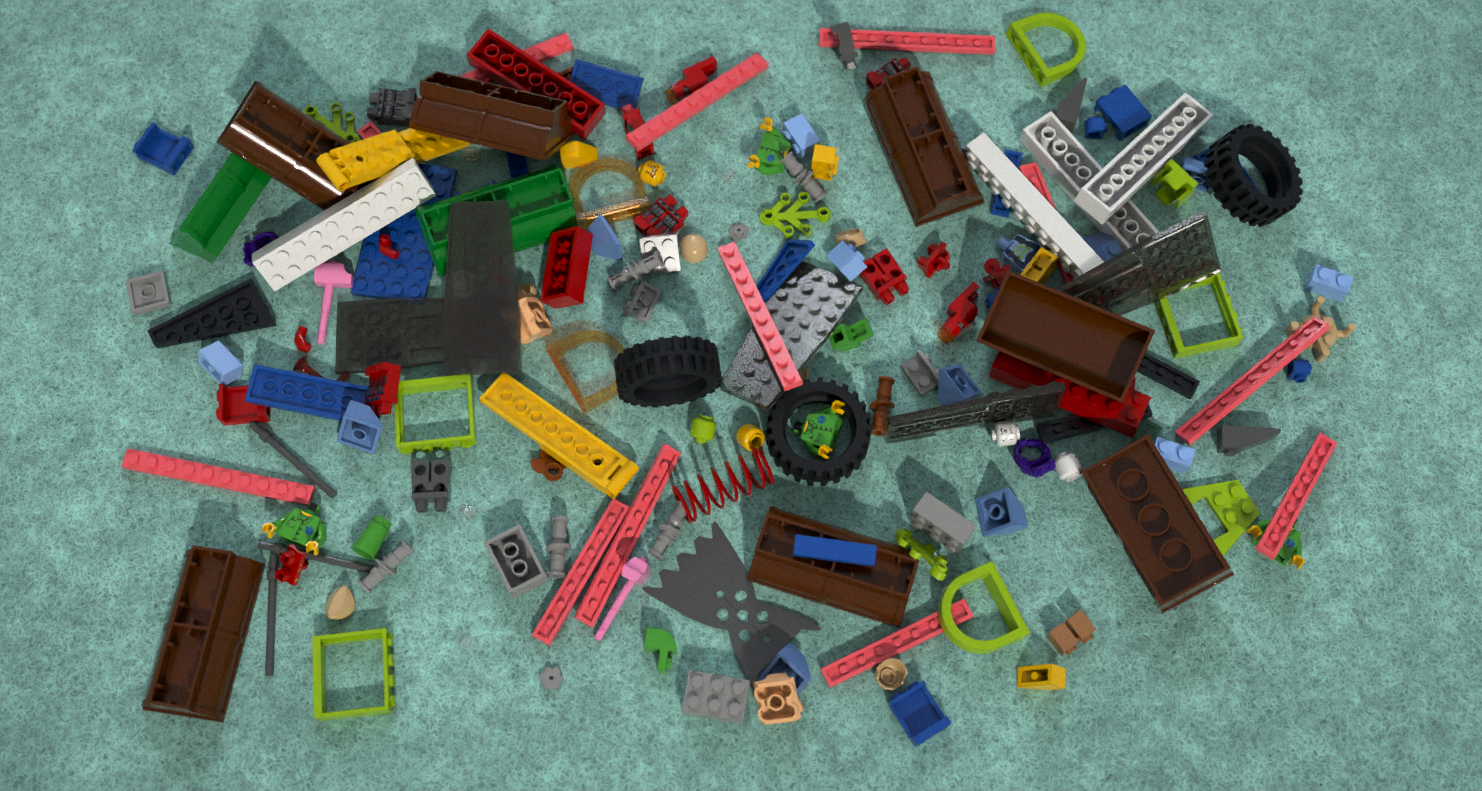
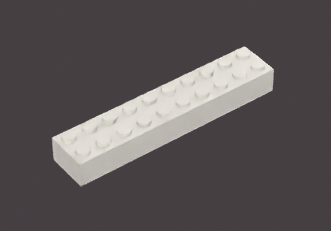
[1074,92,1213,225]
[1019,111,1170,273]
[966,132,1105,290]
[252,158,436,291]

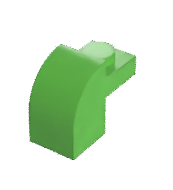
[827,318,874,351]
[644,627,677,674]

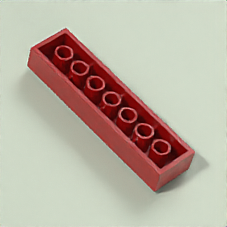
[467,28,606,140]
[989,351,1151,438]

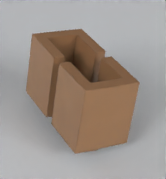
[1046,610,1096,656]

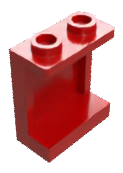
[216,384,271,426]

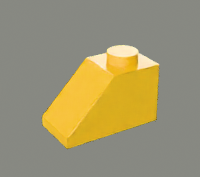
[560,141,599,169]
[1017,664,1066,690]

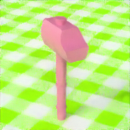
[314,260,354,344]
[594,556,651,641]

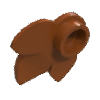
[531,449,566,481]

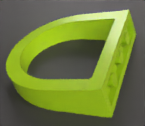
[1005,13,1086,87]
[938,561,1030,654]

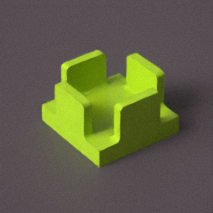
[1150,159,1198,209]

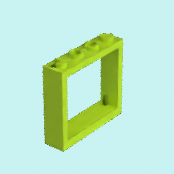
[1150,271,1243,359]
[394,373,477,455]
[312,628,396,721]

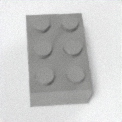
[909,491,976,554]
[484,524,549,600]
[682,670,750,725]

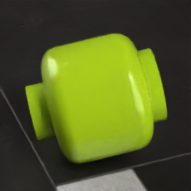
[690,415,717,444]

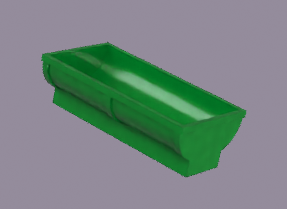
[169,152,272,264]
[414,164,578,278]

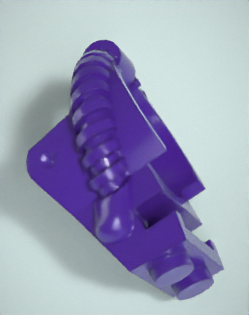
[243,231,279,267]
[1013,438,1056,478]

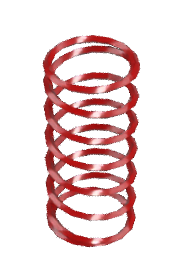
[672,447,774,524]

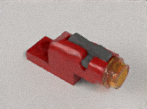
[665,56,717,104]
[937,282,979,344]

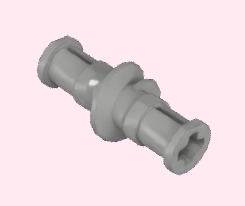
[780,151,828,203]
[608,250,664,291]
[647,501,692,561]
[545,516,572,579]
[357,539,414,594]

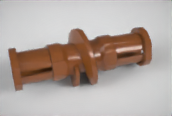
[870,376,895,436]

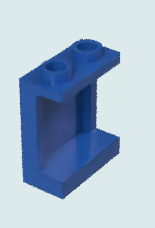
[1094,84,1152,141]
[133,122,194,176]
[888,681,951,747]

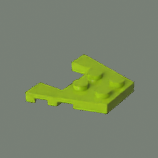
[1182,480,1260,555]

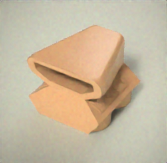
[500,297,553,345]
[754,672,804,725]

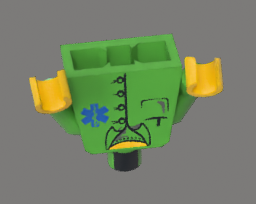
[747,117,799,176]
[794,400,845,460]
[262,502,327,555]
[1246,519,1305,570]

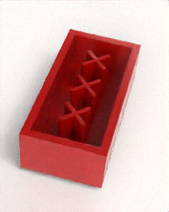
[540,226,593,309]

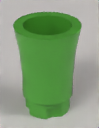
[351,515,392,561]

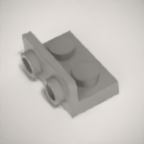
[622,280,662,324]
[900,350,939,397]

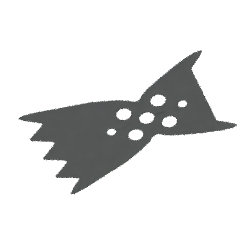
[642,522,821,690]

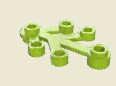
[304,102,360,143]
[760,192,831,238]
[895,528,948,581]

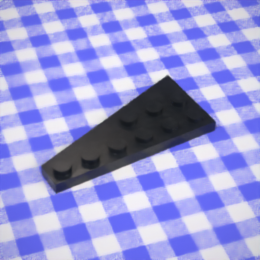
[147,279,277,349]

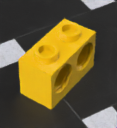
[811,144,839,181]
[1020,247,1057,284]

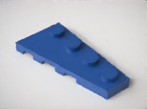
[756,239,815,303]

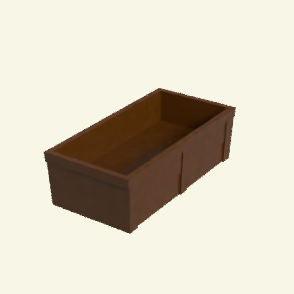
[1081,434,1234,614]

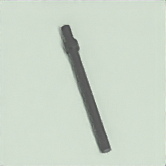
[249,421,338,499]
[258,540,375,573]
[265,555,278,676]

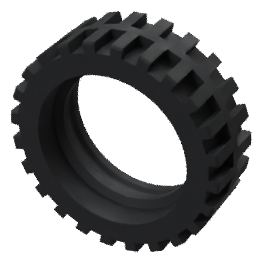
[1204,124,1303,227]
[614,335,722,407]
[766,377,872,486]

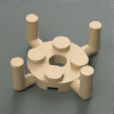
[1285,296,1356,363]

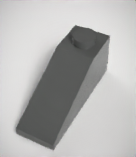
[1052,77,1088,132]
[1217,425,1281,456]

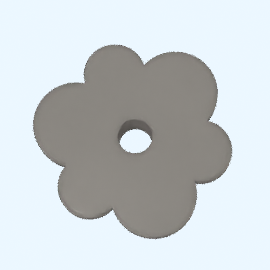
[729,222,749,242]
[539,667,563,690]

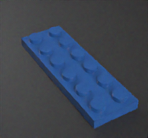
[245,364,368,421]

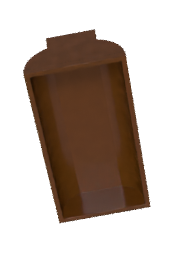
[863,66,984,227]
[409,71,574,161]
[216,80,382,210]
[976,270,1155,403]
[746,506,919,628]
[141,545,266,723]

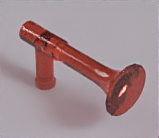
[293,355,350,382]

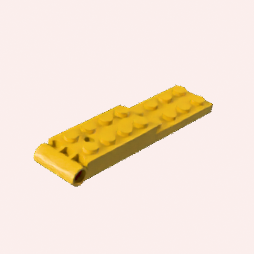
[316,129,471,191]
[479,372,639,499]

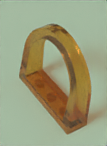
[570,158,650,230]
[545,330,625,414]

